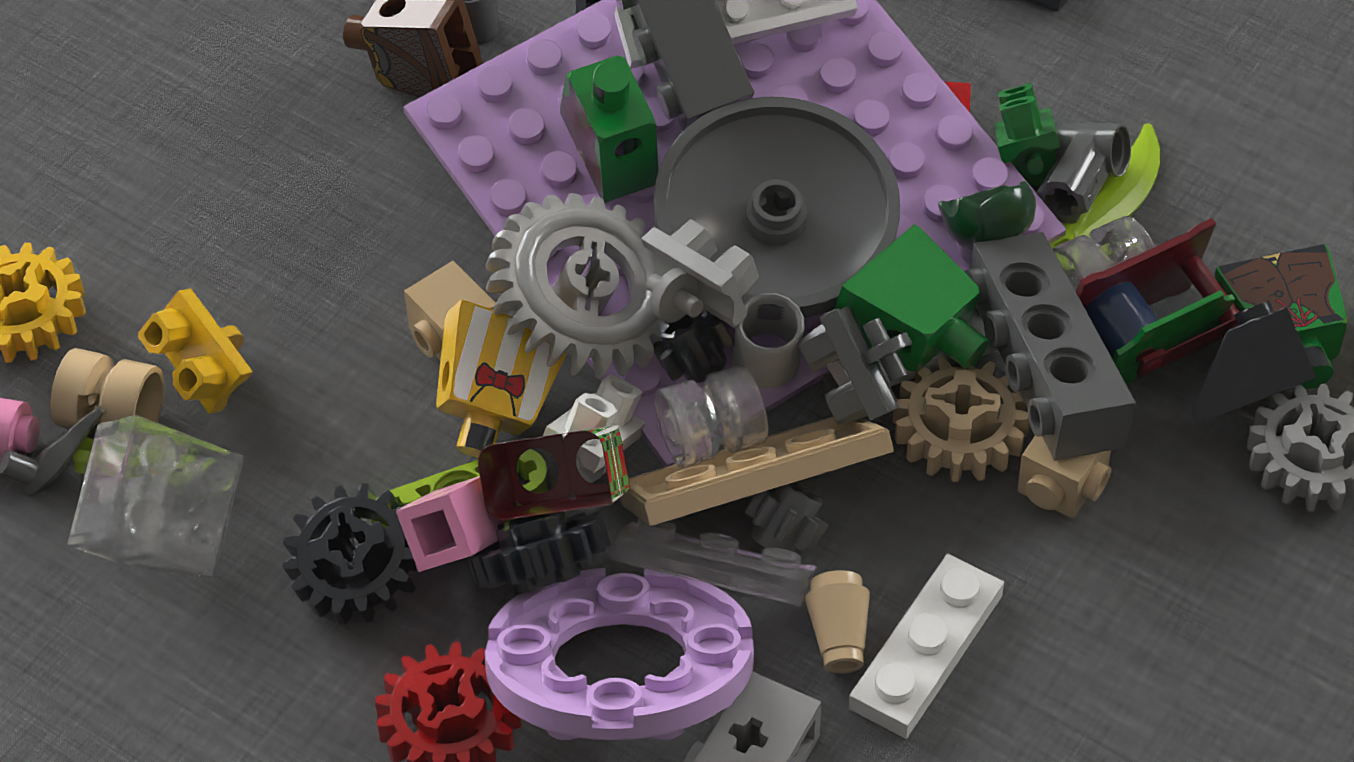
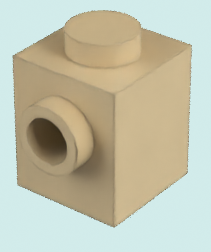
[404,261,496,361]
[1017,435,1111,519]

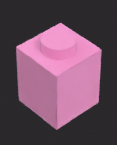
[396,476,503,572]

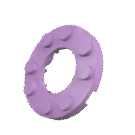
[485,567,754,740]

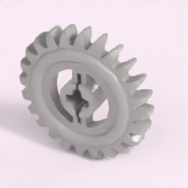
[486,193,663,379]

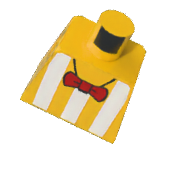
[436,299,567,458]

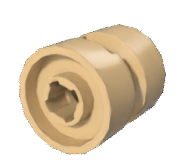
[50,348,165,444]

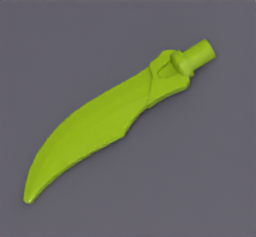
[1050,123,1160,275]

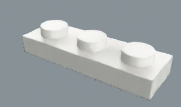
[849,553,1004,739]

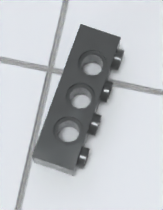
[964,232,1136,460]

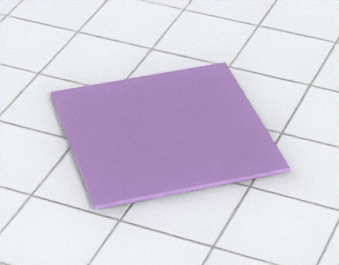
[403,0,1066,467]

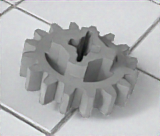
[1246,384,1354,512]

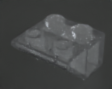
[67,415,244,578]

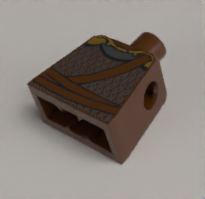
[343,0,483,97]

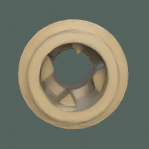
[805,570,870,674]

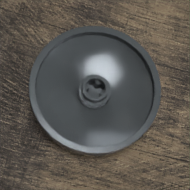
[653,97,900,320]

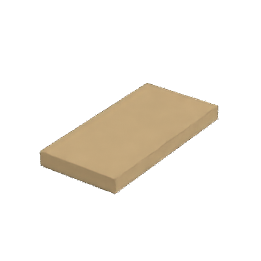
[620,416,894,526]

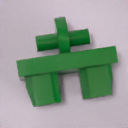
[995,83,1060,186]

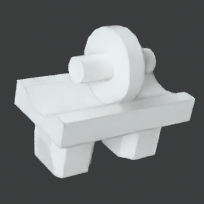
[543,374,646,483]

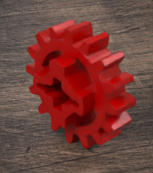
[375,642,522,762]

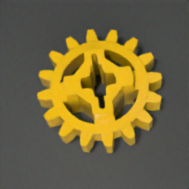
[0,242,86,363]

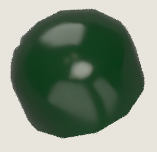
[938,181,1036,250]

